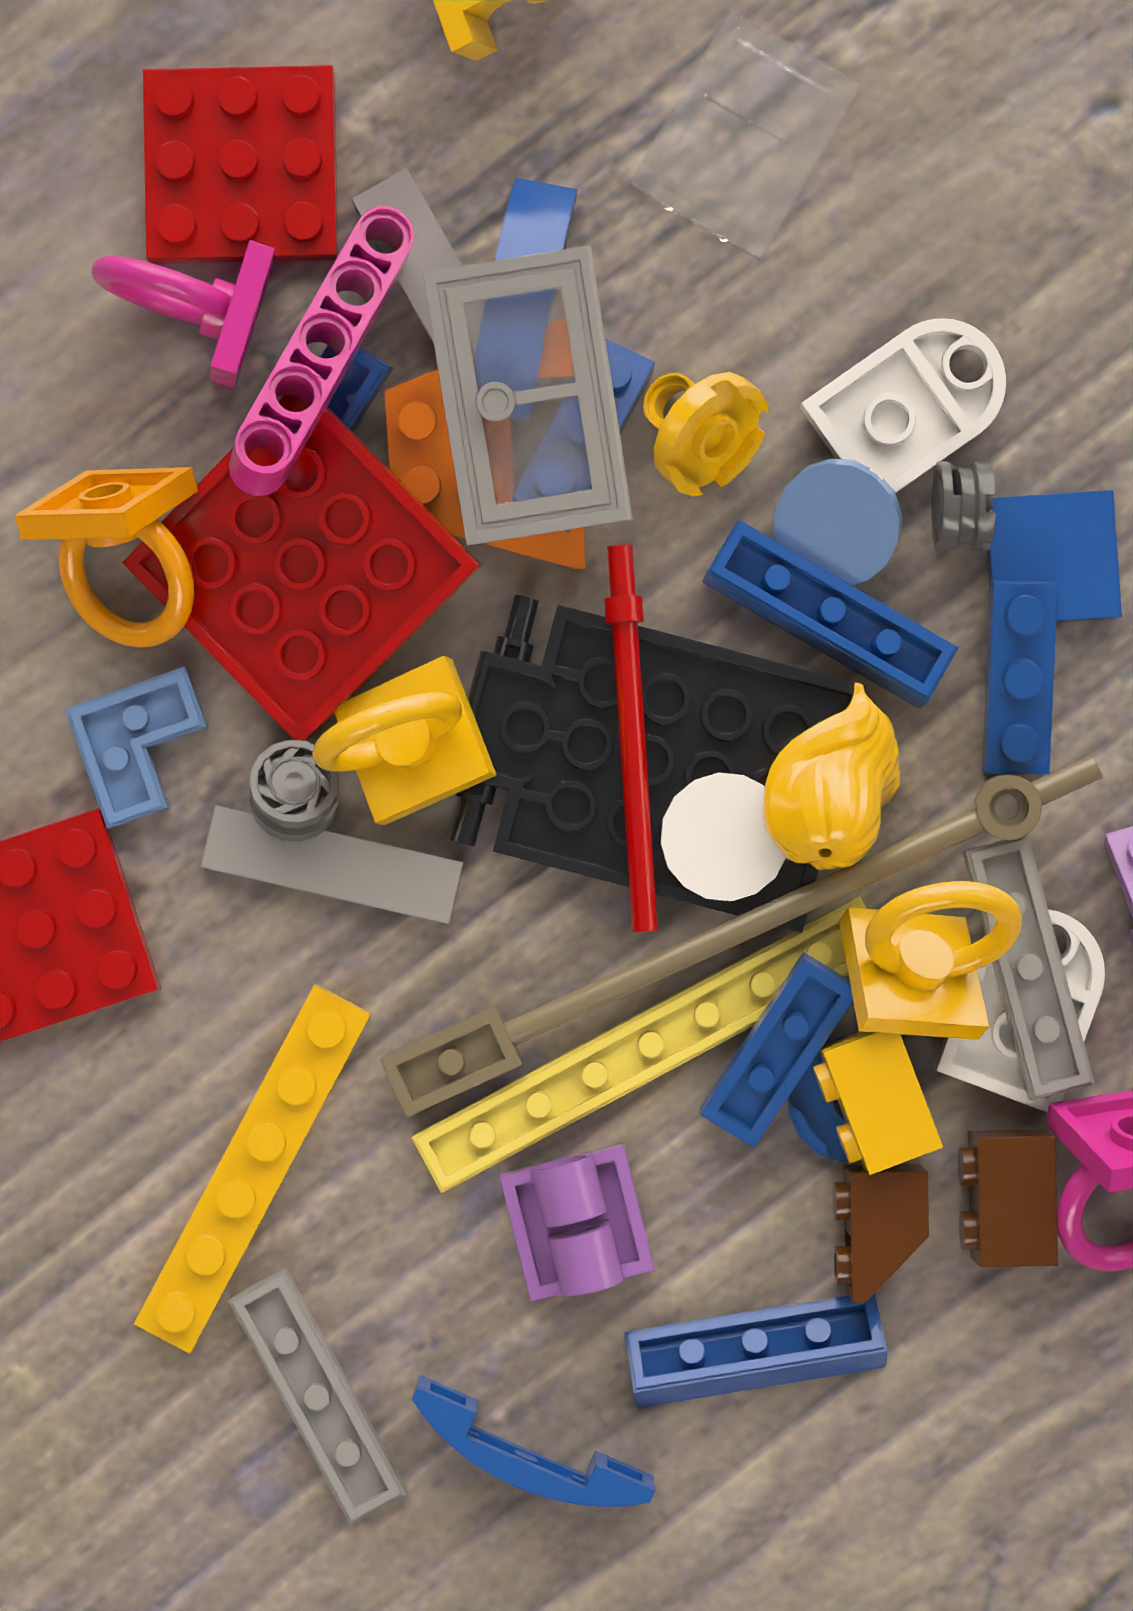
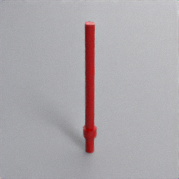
[604,544,658,932]

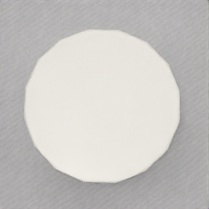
[660,773,786,901]

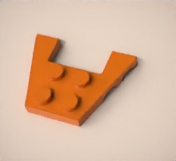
[384,318,586,569]

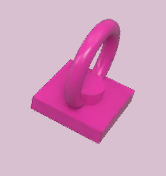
[91,240,275,391]
[1046,1090,1133,1271]

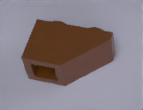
[833,1164,929,1303]

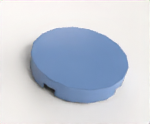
[773,459,902,585]

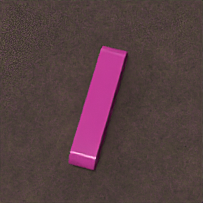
[229,206,414,496]

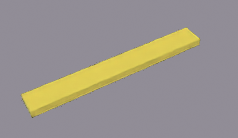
[411,896,867,1193]

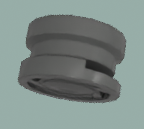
[931,461,996,551]
[249,740,339,841]

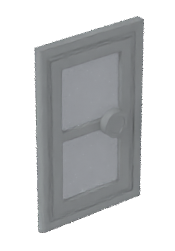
[422,245,633,546]

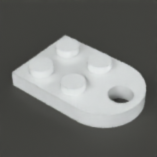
[799,318,1006,494]
[933,910,1105,1113]

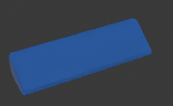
[702,519,959,708]
[624,1293,887,1408]

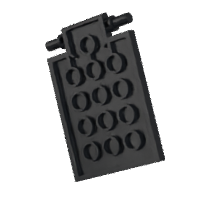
[450,595,867,933]

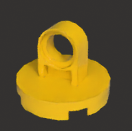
[643,372,769,497]

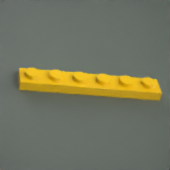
[134,984,372,1354]

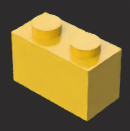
[813,1031,943,1175]

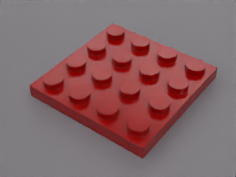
[122,394,482,741]

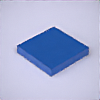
[986,490,1122,622]

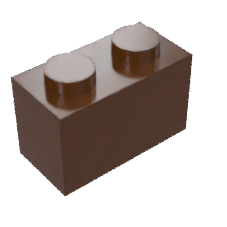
[958,1129,1058,1267]

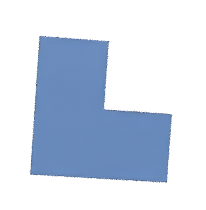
[65,666,208,829]

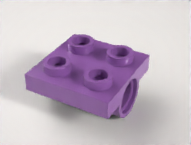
[500,1143,655,1302]

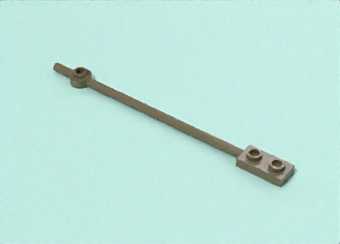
[380,755,1103,1118]

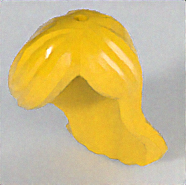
[763,683,900,870]

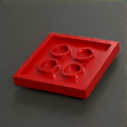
[143,65,338,264]
[0,808,162,1042]

